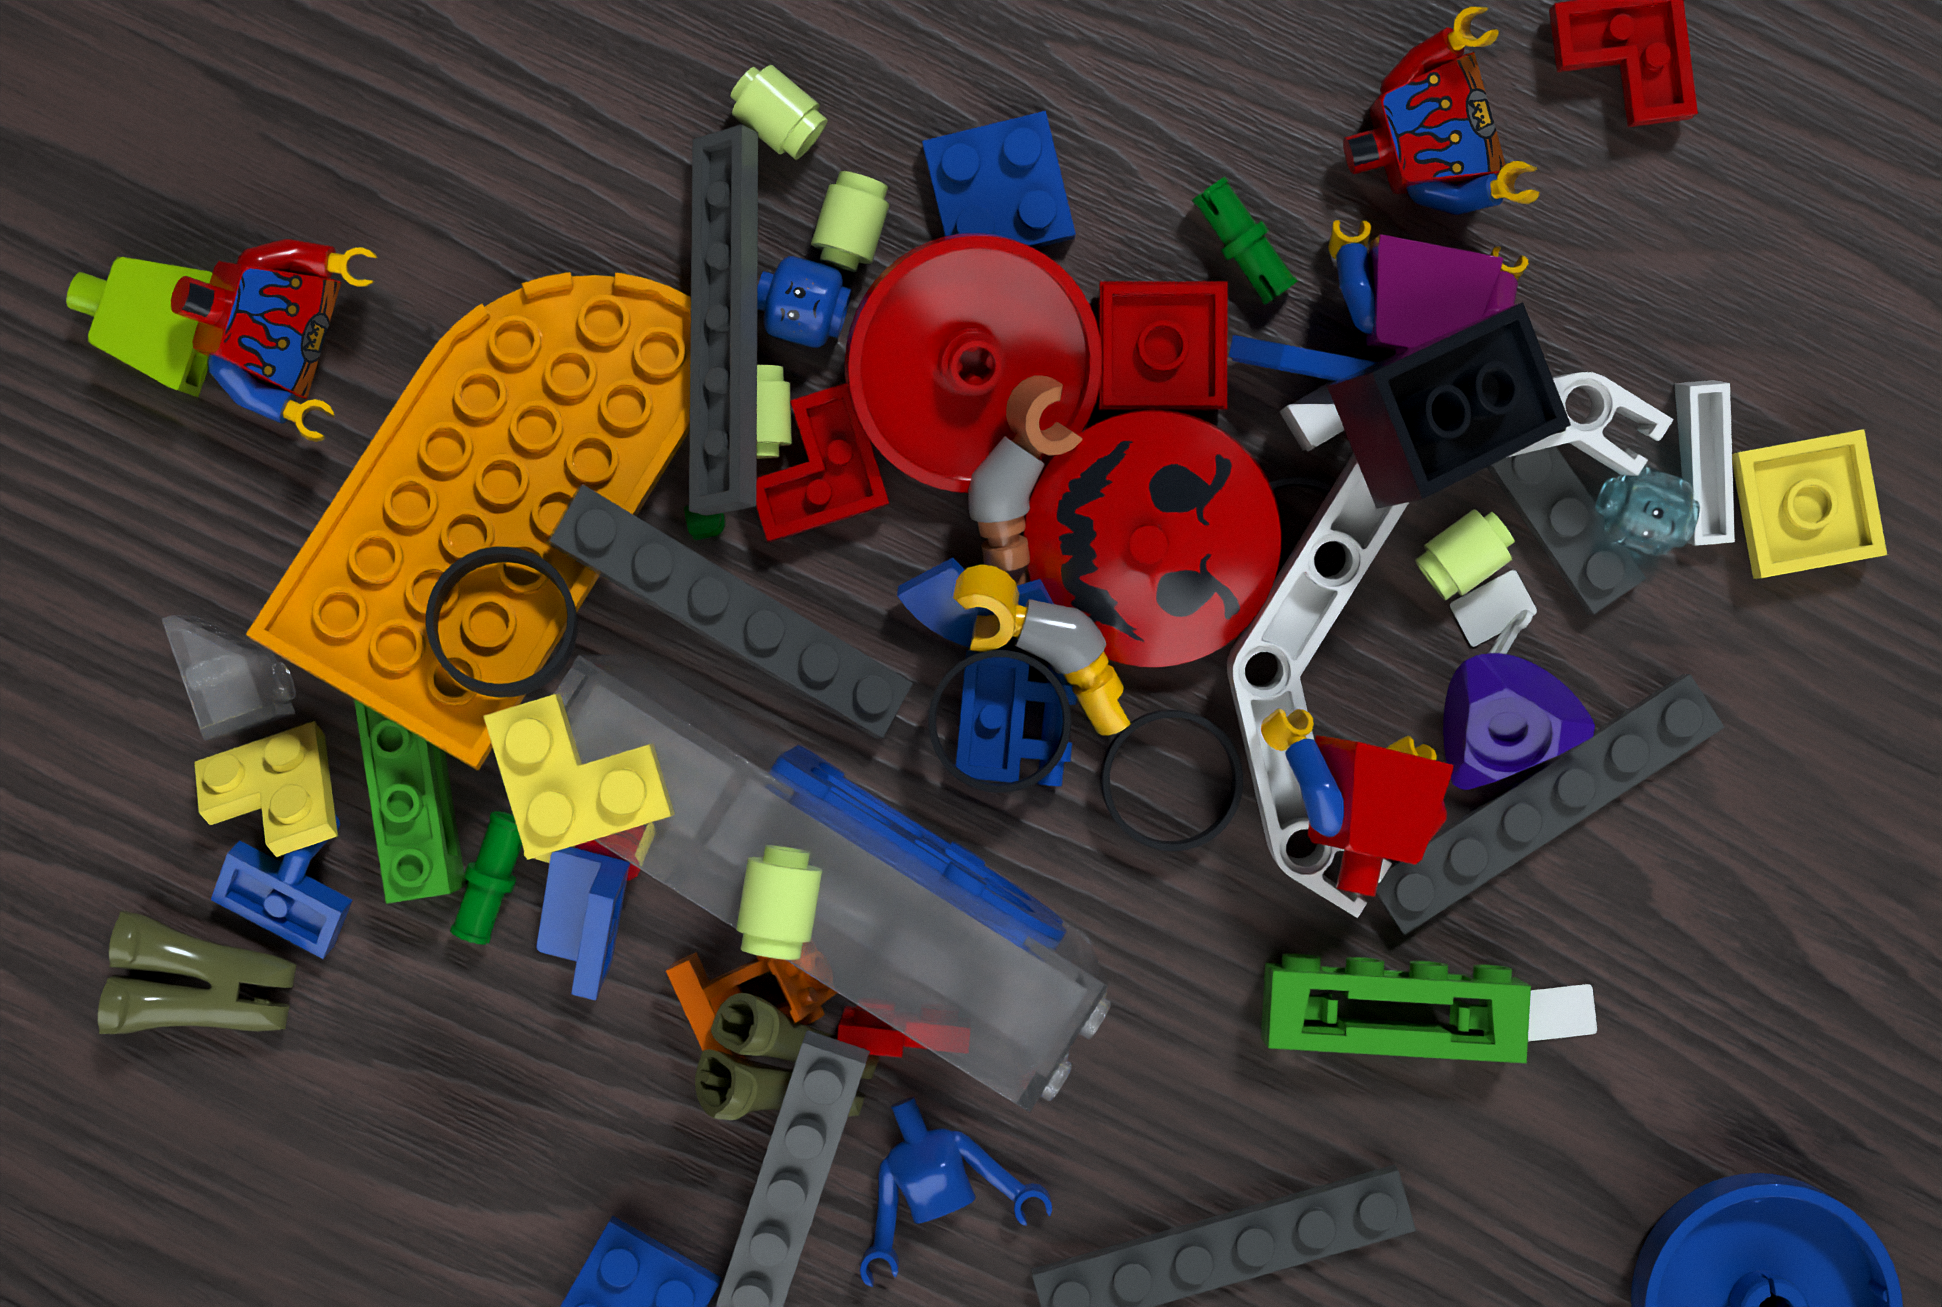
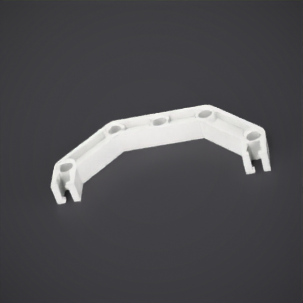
[1227,372,1674,918]

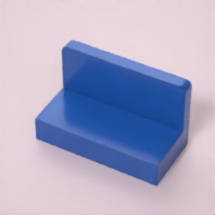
[536,847,630,1001]

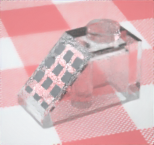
[161,615,296,741]

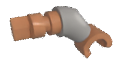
[968,375,1083,586]

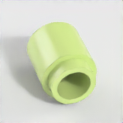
[730,65,828,160]
[811,171,890,272]
[757,365,792,459]
[1415,509,1515,601]
[736,845,822,960]

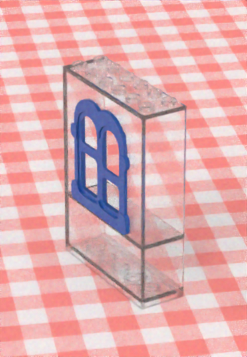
[499,655,1111,1113]

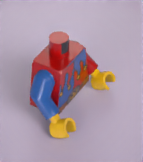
[1343,7,1540,215]
[171,239,378,442]
[1261,708,1454,897]

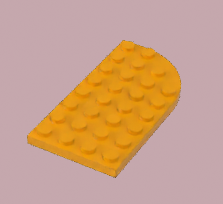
[246,272,691,771]

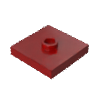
[1098,281,1228,412]

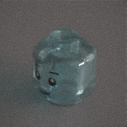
[1596,465,1700,557]

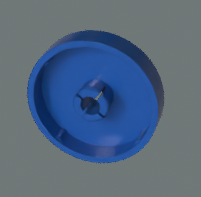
[1631,1173,1903,1307]

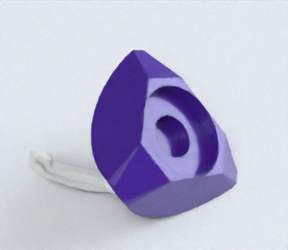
[1443,609,1595,790]

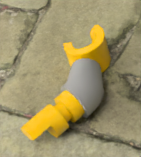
[953,565,1131,736]

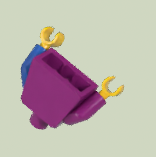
[1328,220,1528,355]

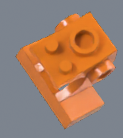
[666,937,838,1059]

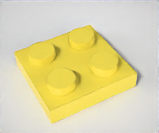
[1732,429,1887,579]

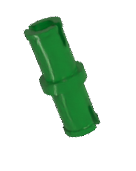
[1191,176,1298,305]
[450,811,522,945]

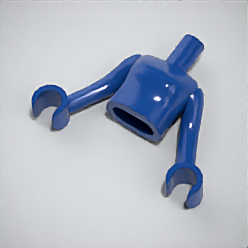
[860,1097,1052,1287]

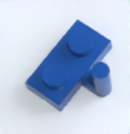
[211,815,353,959]

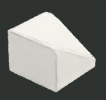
[1279,381,1344,452]

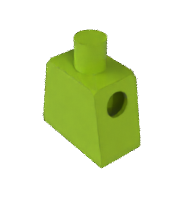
[66,257,212,397]

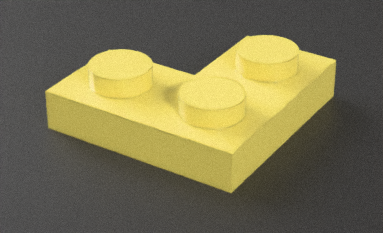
[483,693,675,860]
[194,721,338,857]

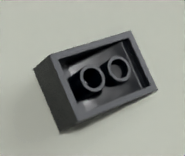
[1327,302,1571,509]

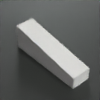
[1674,380,1735,545]

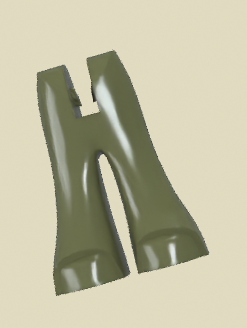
[98,911,297,1034]
[695,993,880,1120]

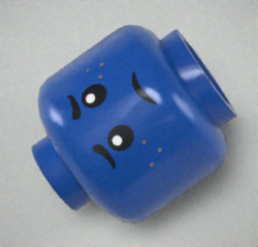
[757,256,852,348]

